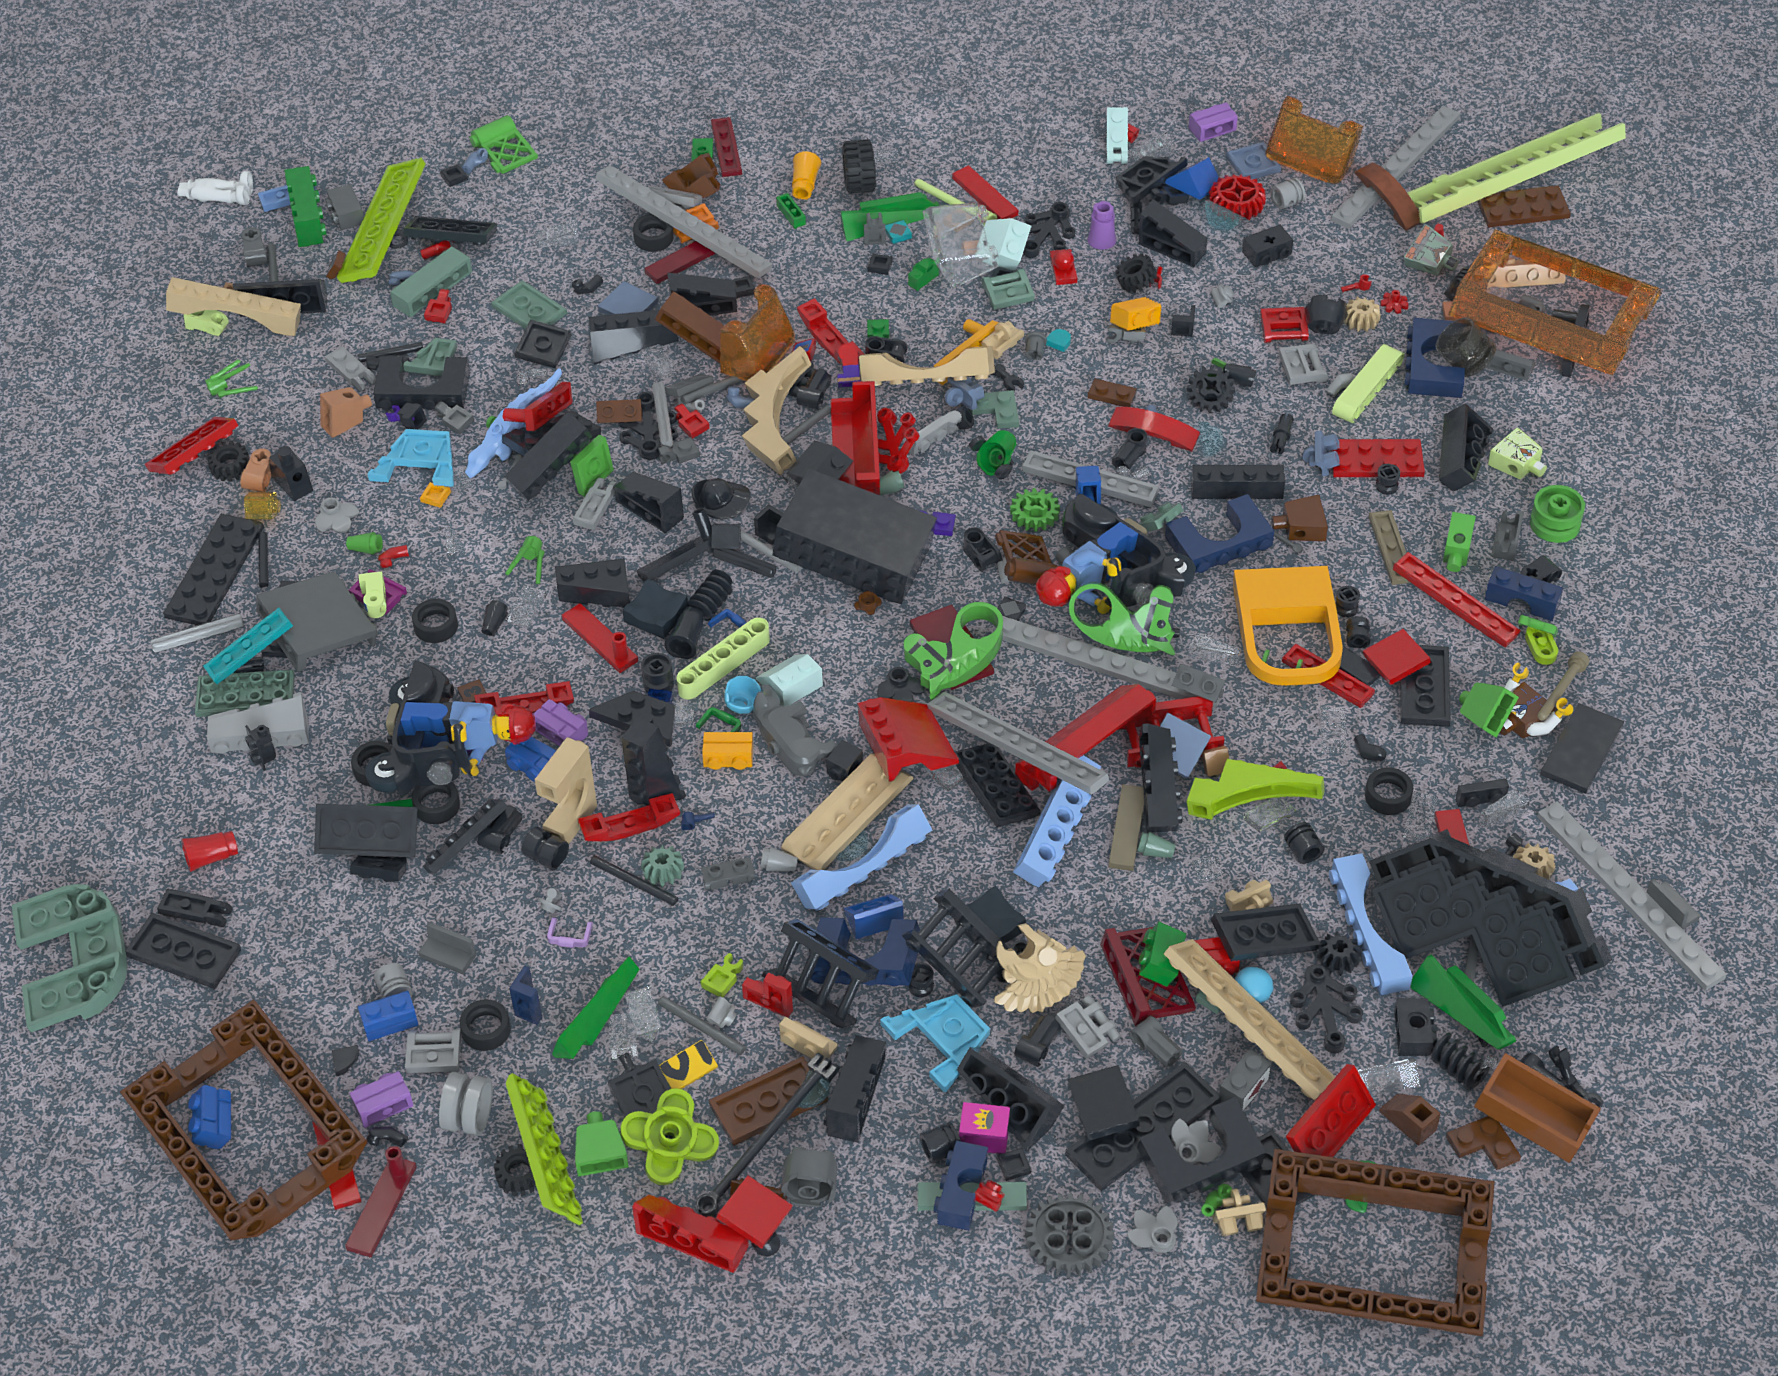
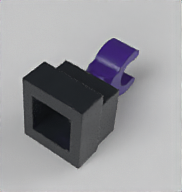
[385,402,427,430]

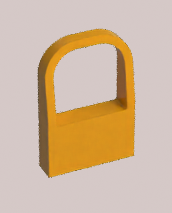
[1233,566,1343,685]

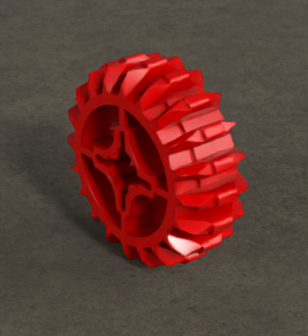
[1209,173,1266,222]

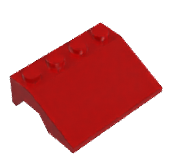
[857,697,959,782]

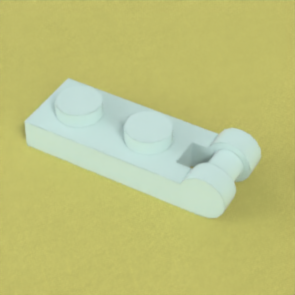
[1107,107,1128,164]

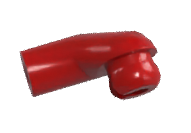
[420,240,451,260]

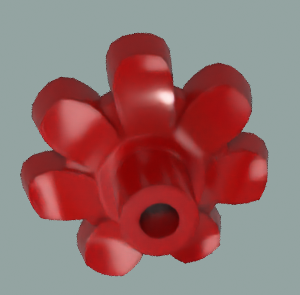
[1380,290,1409,314]

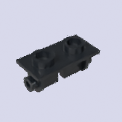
[245,725,276,771]

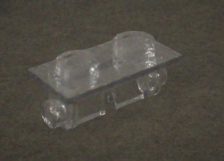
[624,986,662,1042]

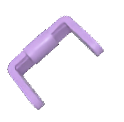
[547,917,593,948]

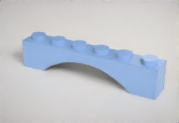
[791,804,932,911]
[1329,853,1412,995]

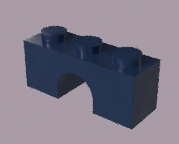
[1485,566,1564,621]
[933,1141,988,1231]

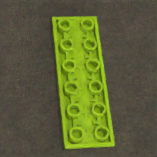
[506,1073,583,1225]

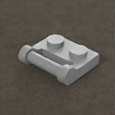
[1279,344,1329,385]
[405,1029,462,1073]

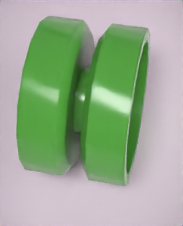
[1530,485,1585,543]

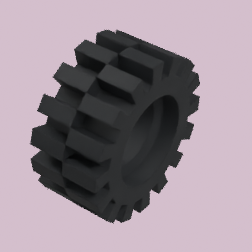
[1115,254,1157,293]
[207,441,249,482]
[494,1144,536,1196]

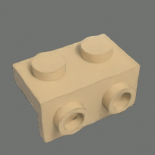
[779,1017,838,1064]

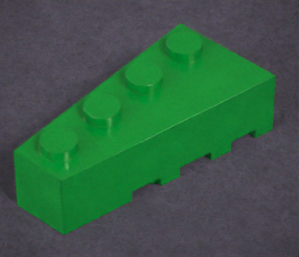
[284,166,327,248]

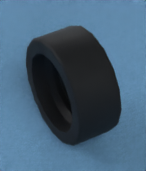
[633,213,674,252]
[411,598,458,643]
[351,741,393,787]
[1365,767,1414,815]
[411,781,460,824]
[459,999,511,1051]

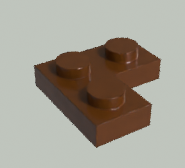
[1446,1116,1521,1170]

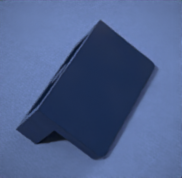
[509,965,542,1025]

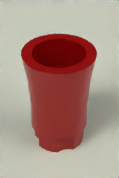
[181,831,238,872]

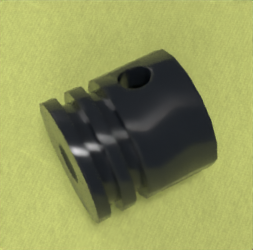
[1284,822,1325,864]
[920,1122,961,1164]

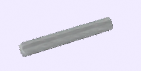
[652,381,673,447]
[151,614,244,653]

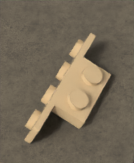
[1479,256,1565,289]

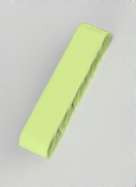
[1332,344,1405,424]
[676,617,770,700]

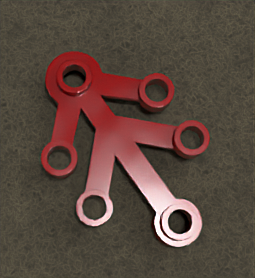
[877,408,920,474]

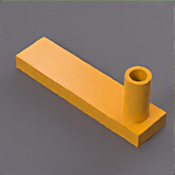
[934,319,998,386]

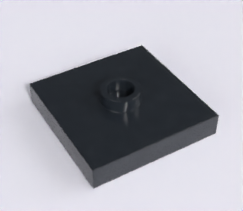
[514,319,571,368]

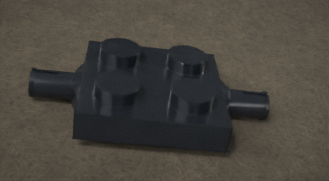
[608,1052,671,1118]

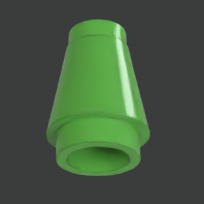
[346,532,383,555]

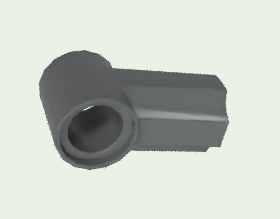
[1129,1016,1182,1067]

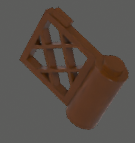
[995,530,1058,585]

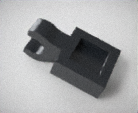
[1149,186,1189,205]

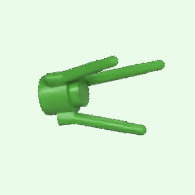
[205,359,258,398]
[505,536,545,584]

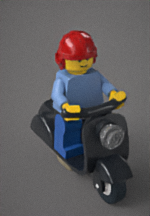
[1036,494,1196,614]
[366,660,536,798]

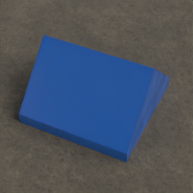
[1165,157,1219,200]
[843,894,904,939]

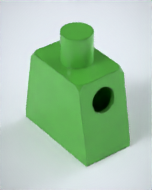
[1443,512,1476,572]
[1459,682,1519,738]
[575,1111,629,1176]

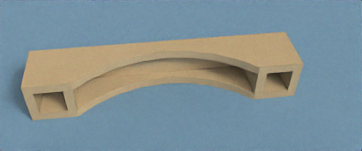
[166,277,301,336]
[859,346,995,386]

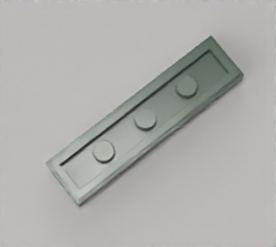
[918,1182,1027,1211]

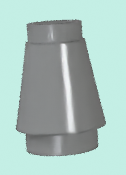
[760,847,798,872]

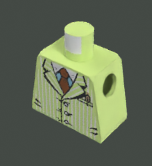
[1488,428,1547,479]

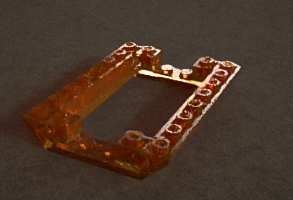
[1448,229,1663,376]

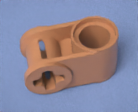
[241,449,271,492]

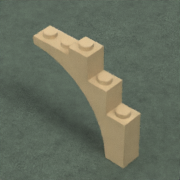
[742,346,812,475]

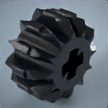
[1317,931,1361,976]

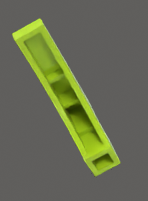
[1187,759,1325,820]

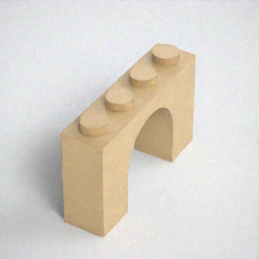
[535,737,597,844]

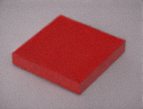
[1363,629,1431,685]
[717,1176,793,1249]

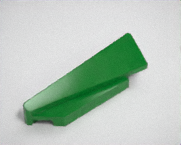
[841,192,942,241]
[1410,954,1516,1050]
[552,957,640,1059]

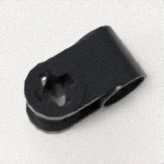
[865,336,908,363]
[963,527,1002,572]
[1521,555,1562,583]

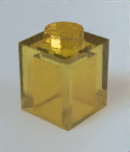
[244,492,281,519]

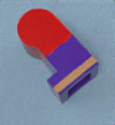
[837,343,860,388]

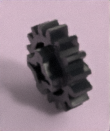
[1187,365,1235,413]

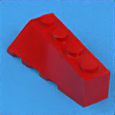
[632,1194,749,1273]

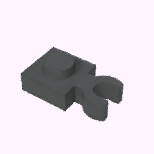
[864,212,886,245]

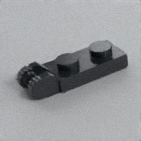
[157,888,233,927]

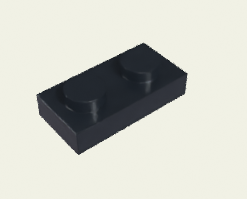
[1455,778,1509,807]

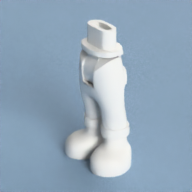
[178,171,253,205]

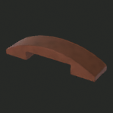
[1355,162,1420,231]

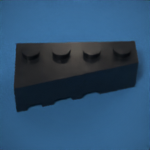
[824,1035,887,1143]

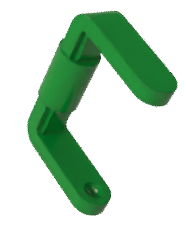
[696,707,741,732]

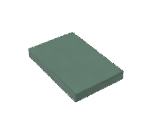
[491,280,567,329]

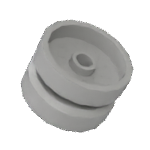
[439,1072,493,1136]

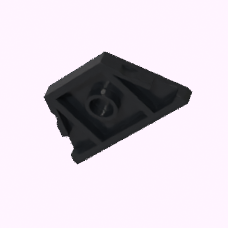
[1116,157,1188,205]
[589,690,675,747]

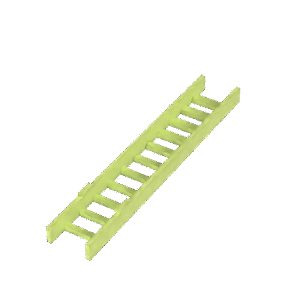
[1407,113,1626,224]

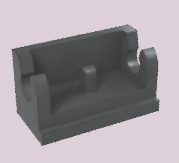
[1491,510,1524,561]

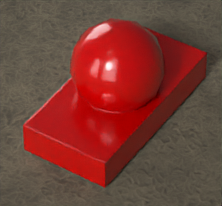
[1050,249,1078,285]

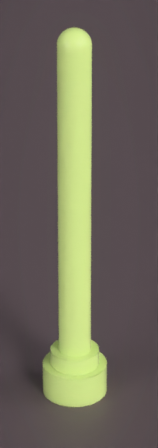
[915,179,997,227]

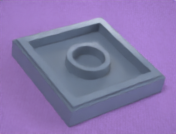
[1226,142,1281,179]
[598,281,658,315]
[1160,713,1211,779]

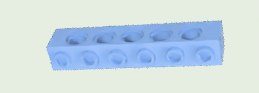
[1013,755,1101,887]

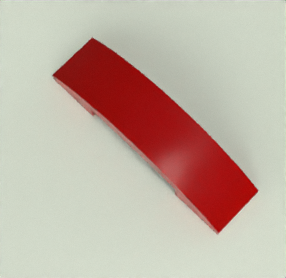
[797,298,864,364]
[1108,407,1200,452]
[474,681,574,714]
[578,793,680,842]

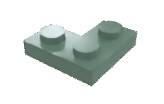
[972,390,1019,429]

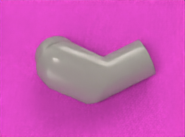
[1326,373,1355,397]
[677,397,705,413]

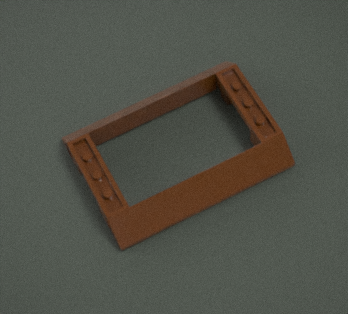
[120,999,367,1241]
[1256,1149,1495,1336]

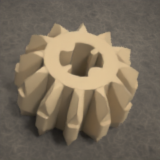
[1345,297,1381,332]
[1513,843,1556,880]

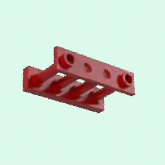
[1118,696,1225,768]

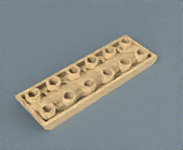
[781,754,913,870]

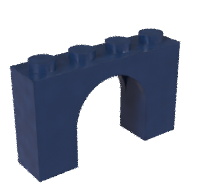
[1404,317,1466,398]
[1165,494,1274,573]
[808,918,920,986]

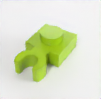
[701,953,744,997]

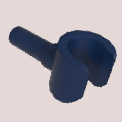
[681,811,715,830]

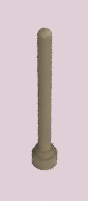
[1537,651,1590,721]

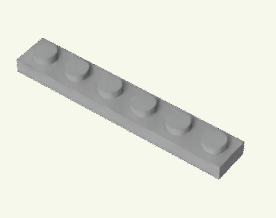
[1023,450,1159,508]

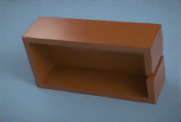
[1474,1053,1601,1163]

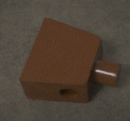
[1271,495,1328,541]

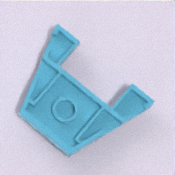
[367,429,454,487]
[880,995,990,1093]

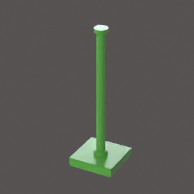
[486,416,614,497]

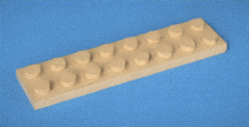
[1164,939,1335,1101]

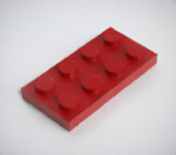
[145,417,239,475]
[1330,439,1425,477]
[1285,1064,1376,1157]

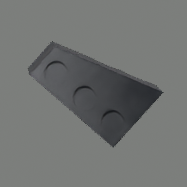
[1138,199,1208,267]
[667,273,737,316]

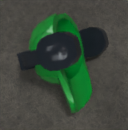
[969,430,1016,480]

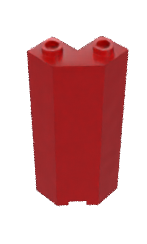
[831,381,880,495]
[1015,684,1156,792]

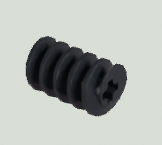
[687,569,733,620]
[1431,1032,1490,1090]

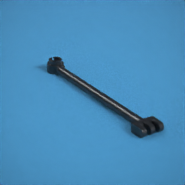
[696,1053,840,1217]

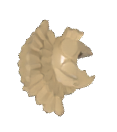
[994,923,1086,1013]

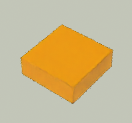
[420,482,451,508]

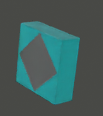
[885,220,912,244]

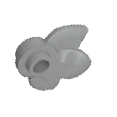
[315,497,359,533]
[1171,1119,1221,1165]
[1127,1206,1178,1253]

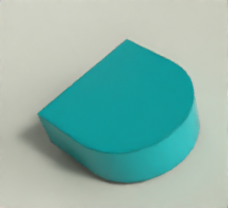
[1046,329,1071,352]

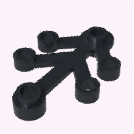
[1023,202,1075,258]
[619,391,678,460]
[1290,964,1363,1054]

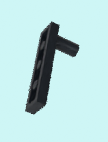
[1551,304,1590,378]
[636,508,712,581]

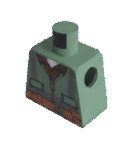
[1404,224,1459,275]

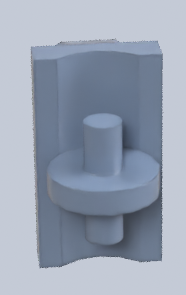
[945,377,985,410]
[1302,430,1340,476]

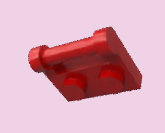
[1260,307,1309,343]

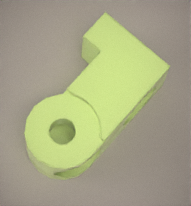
[183,310,229,336]
[359,572,387,618]

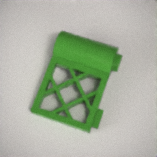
[469,115,538,174]

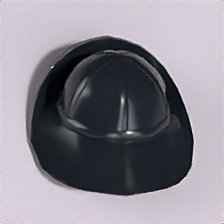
[691,478,750,519]

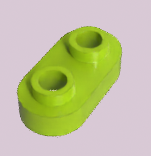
[1525,626,1558,665]

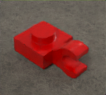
[424,289,452,323]
[674,403,710,439]

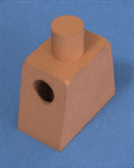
[320,387,372,438]

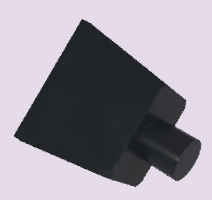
[269,446,313,501]

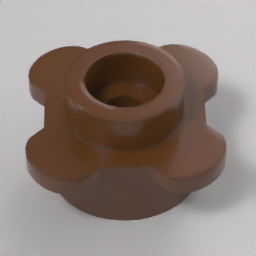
[854,591,882,615]

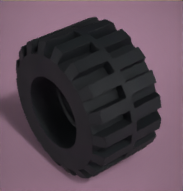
[842,139,876,194]

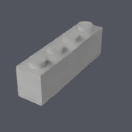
[207,692,309,754]

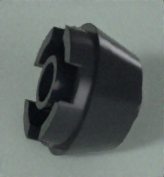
[1304,295,1348,335]

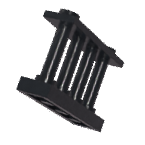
[902,888,1009,1008]
[762,919,879,1028]

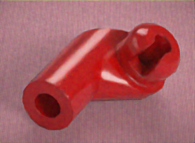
[378,545,409,568]

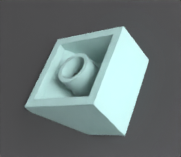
[974,218,1031,271]
[756,654,823,706]

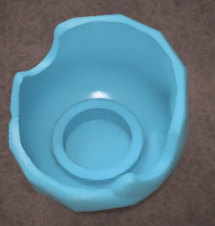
[724,676,761,714]
[1234,967,1274,1003]

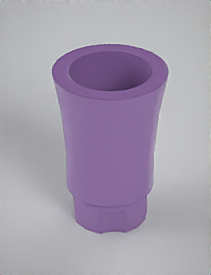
[1087,201,1116,250]

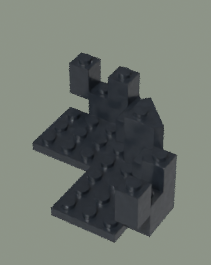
[1369,829,1613,1007]

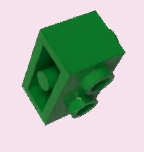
[1138,922,1186,987]

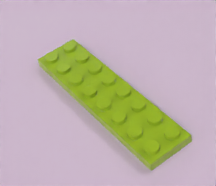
[337,158,426,283]

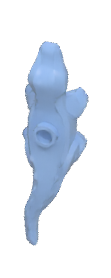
[465,368,562,478]

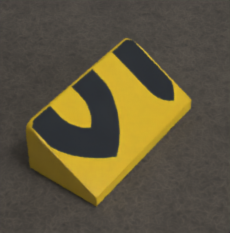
[659,1040,718,1089]

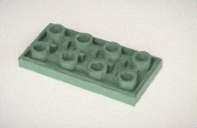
[195,669,295,717]

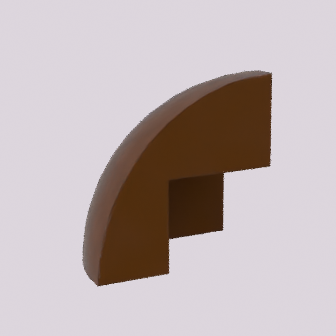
[662,153,720,198]

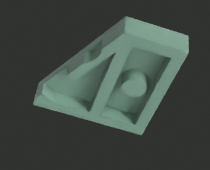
[403,338,457,377]
[1138,502,1184,532]

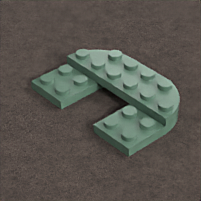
[12,884,127,1032]

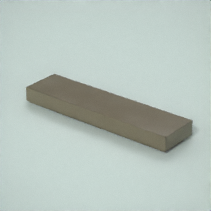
[1369,510,1411,585]
[1108,784,1144,871]

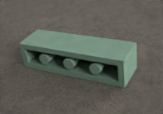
[390,247,472,317]

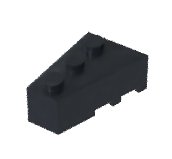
[614,472,684,534]
[555,558,630,608]

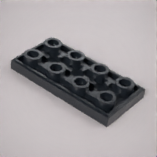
[1540,703,1624,794]
[955,743,1041,828]

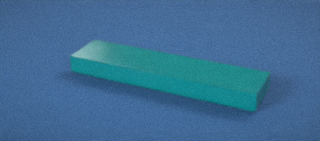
[203,608,293,685]

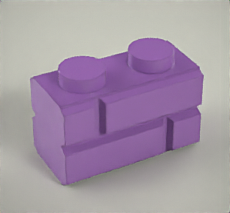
[1189,102,1238,142]
[533,699,588,746]
[349,1071,413,1128]

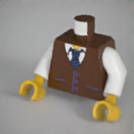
[1499,662,1573,738]

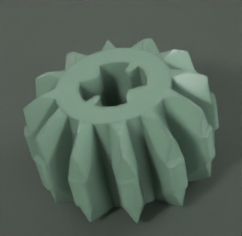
[641,844,684,888]

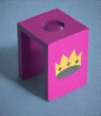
[959,1102,1010,1154]

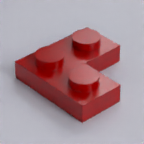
[742,973,793,1018]

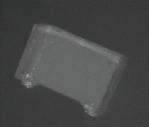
[923,202,999,288]

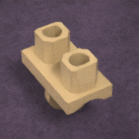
[982,321,1024,359]
[1225,880,1273,912]
[1212,1189,1266,1236]

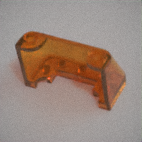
[1265,95,1364,184]
[720,283,795,381]

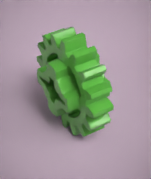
[1010,488,1060,532]

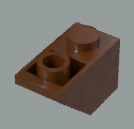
[1379,1093,1441,1146]

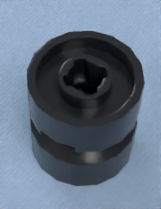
[641,653,674,697]
[521,827,569,871]

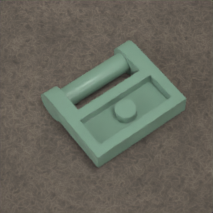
[982,268,1035,310]

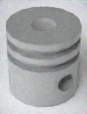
[1271,178,1305,210]
[374,963,413,998]

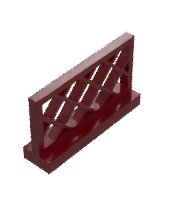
[1100,927,1196,1027]

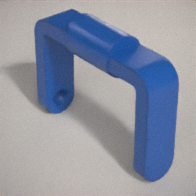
[708,609,747,628]

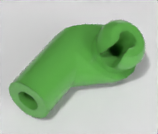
[1201,1184,1232,1217]

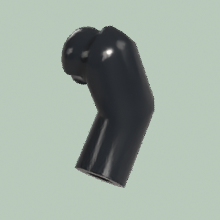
[571,274,603,295]
[1354,734,1387,761]
[366,1126,408,1148]

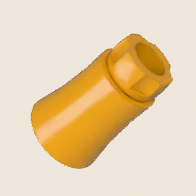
[792,151,821,200]

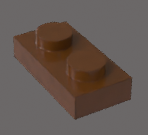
[1088,378,1137,407]

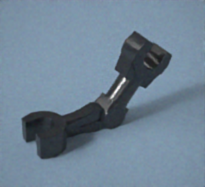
[967,364,1024,393]
[1548,1046,1604,1108]

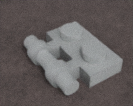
[1055,995,1121,1059]

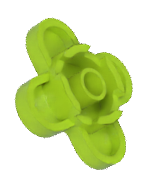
[620,1088,719,1185]

